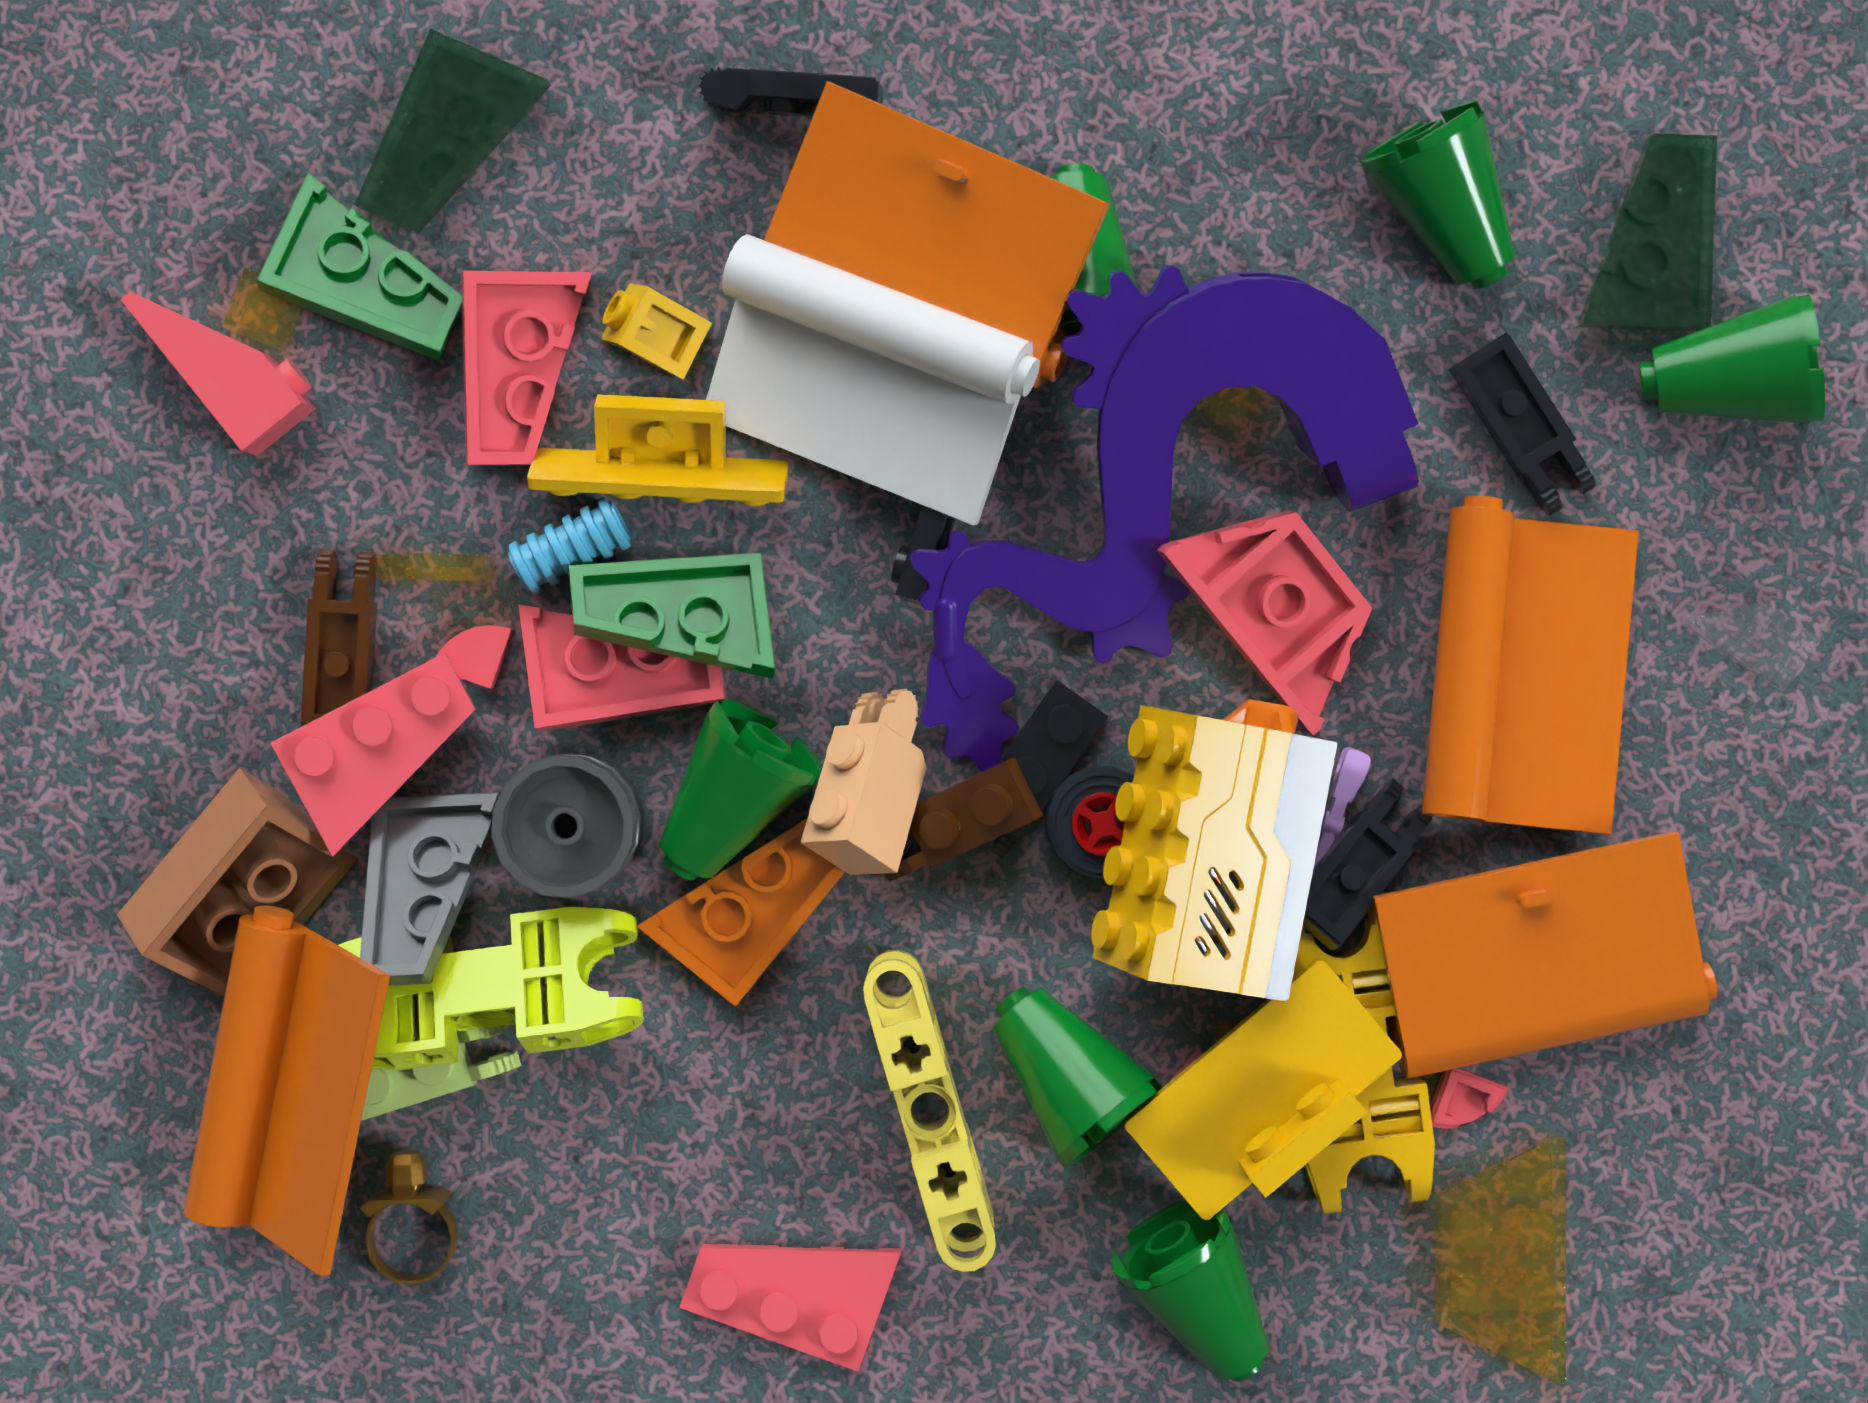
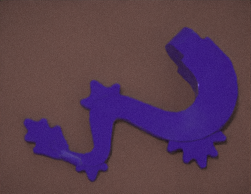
[910,265,1419,772]

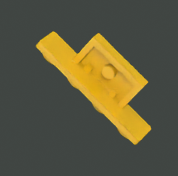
[527,394,788,506]

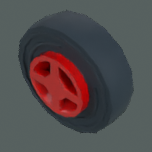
[1046,766,1134,879]

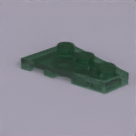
[354,29,551,235]
[1576,133,1717,331]

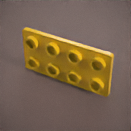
[1124,958,1402,1220]

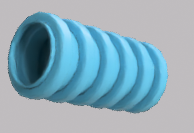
[508,496,632,595]

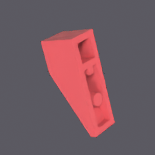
[120,291,316,456]

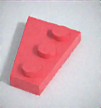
[461,271,592,466]
[518,604,727,732]
[271,653,476,857]
[679,1244,902,1372]

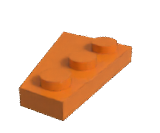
[637,817,845,1007]

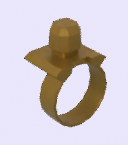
[359,1150,458,1285]

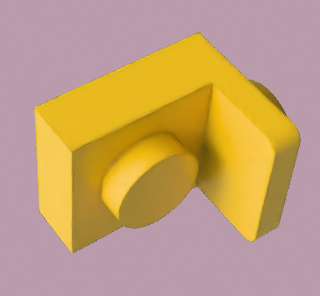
[601,283,712,379]

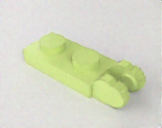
[361,1025,521,1121]

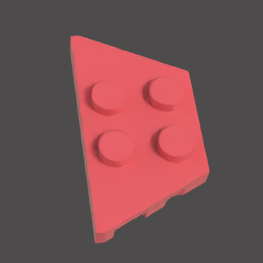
[1156,510,1372,736]

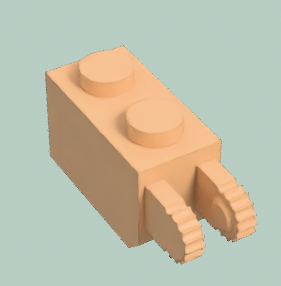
[800,689,927,875]

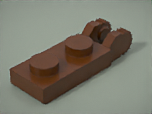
[301,549,377,726]
[885,757,1043,882]

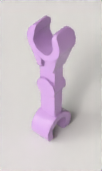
[1313,747,1371,869]

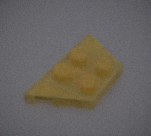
[1435,1134,1566,1383]

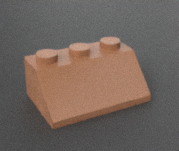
[117,768,359,997]

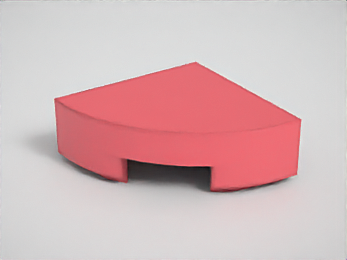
[435,625,514,689]
[1430,1068,1509,1129]

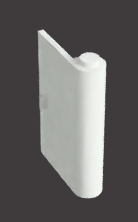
[706,234,1040,525]

